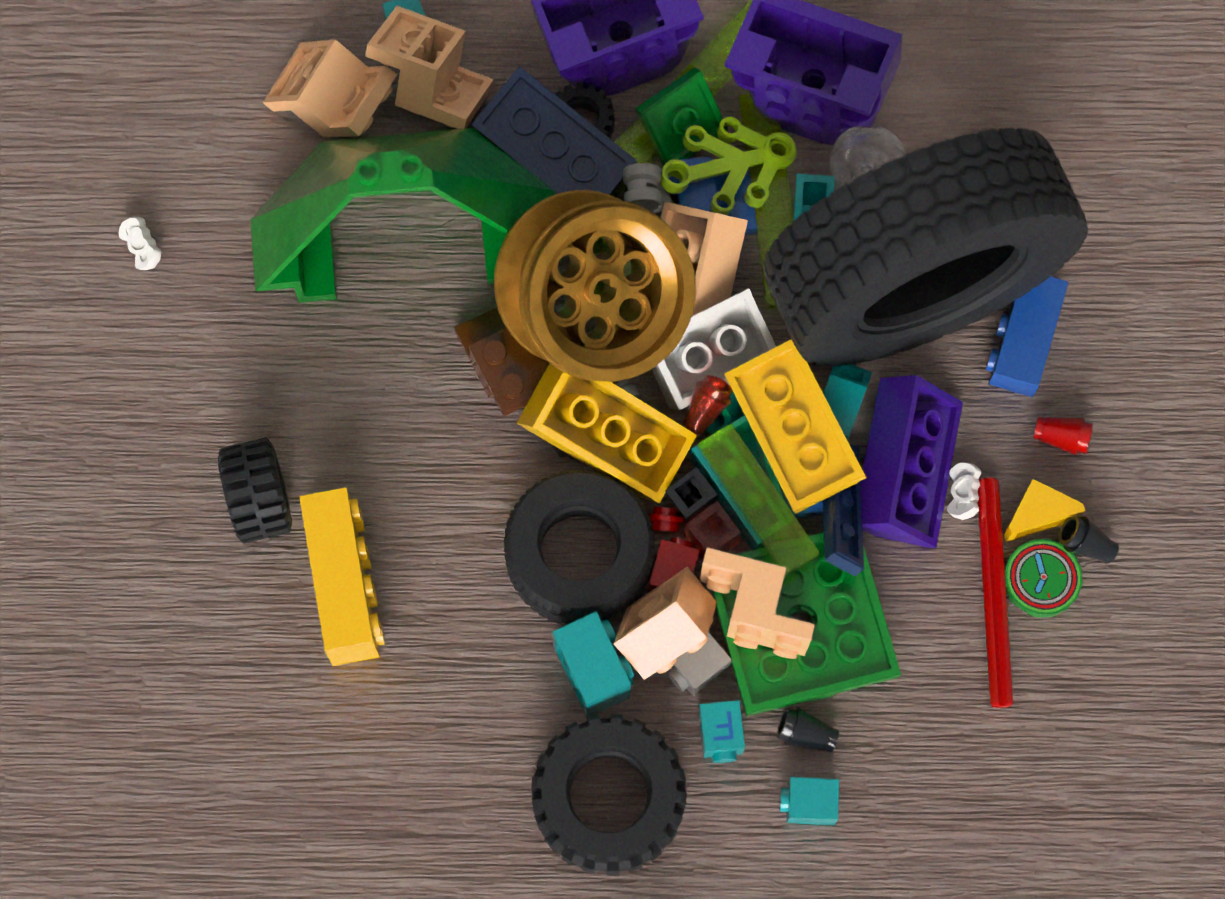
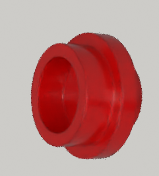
[649,507,684,532]

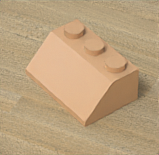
[661,202,748,316]

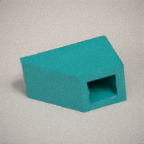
[823,364,873,441]

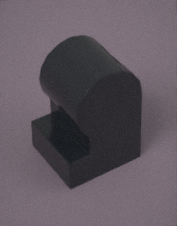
[665,467,718,522]

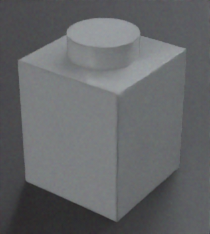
[668,632,732,696]

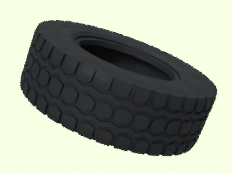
[763,128,1088,366]

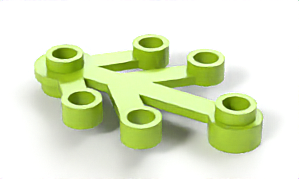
[660,117,797,216]

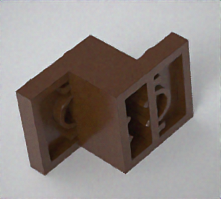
[454,307,549,417]

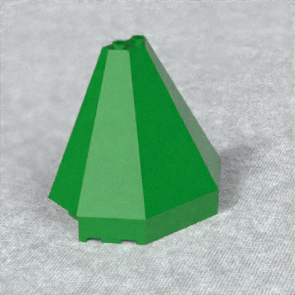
[250,128,562,303]

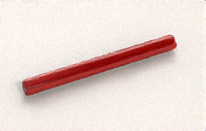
[977,477,1013,708]

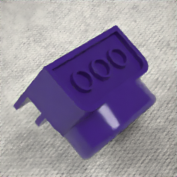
[530,0,704,96]
[725,0,902,145]

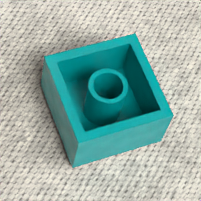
[552,612,634,717]

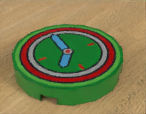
[1005,539,1083,617]

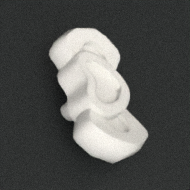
[119,216,161,270]
[947,462,981,520]

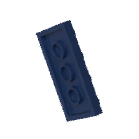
[471,66,637,195]

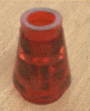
[683,375,732,435]

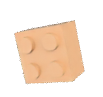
[614,567,717,679]

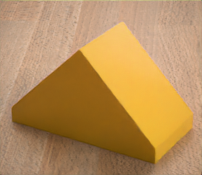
[1003,479,1086,543]

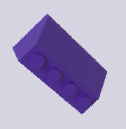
[861,375,963,548]

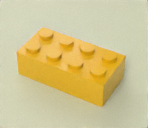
[517,363,697,504]
[299,487,385,666]

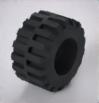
[218,437,292,544]

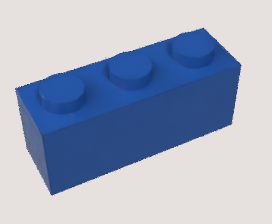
[985,276,1069,398]

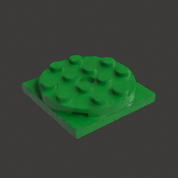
[711,532,901,717]

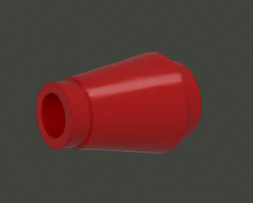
[1034,417,1093,455]

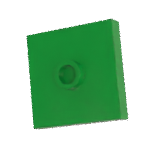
[635,67,728,167]

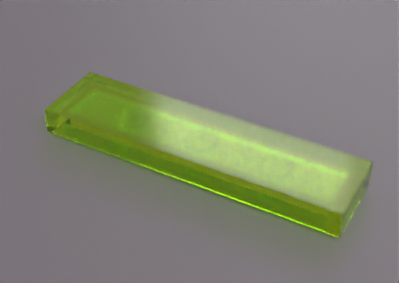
[697,424,819,577]

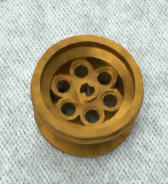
[494,190,696,382]

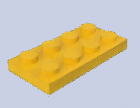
[724,339,866,514]

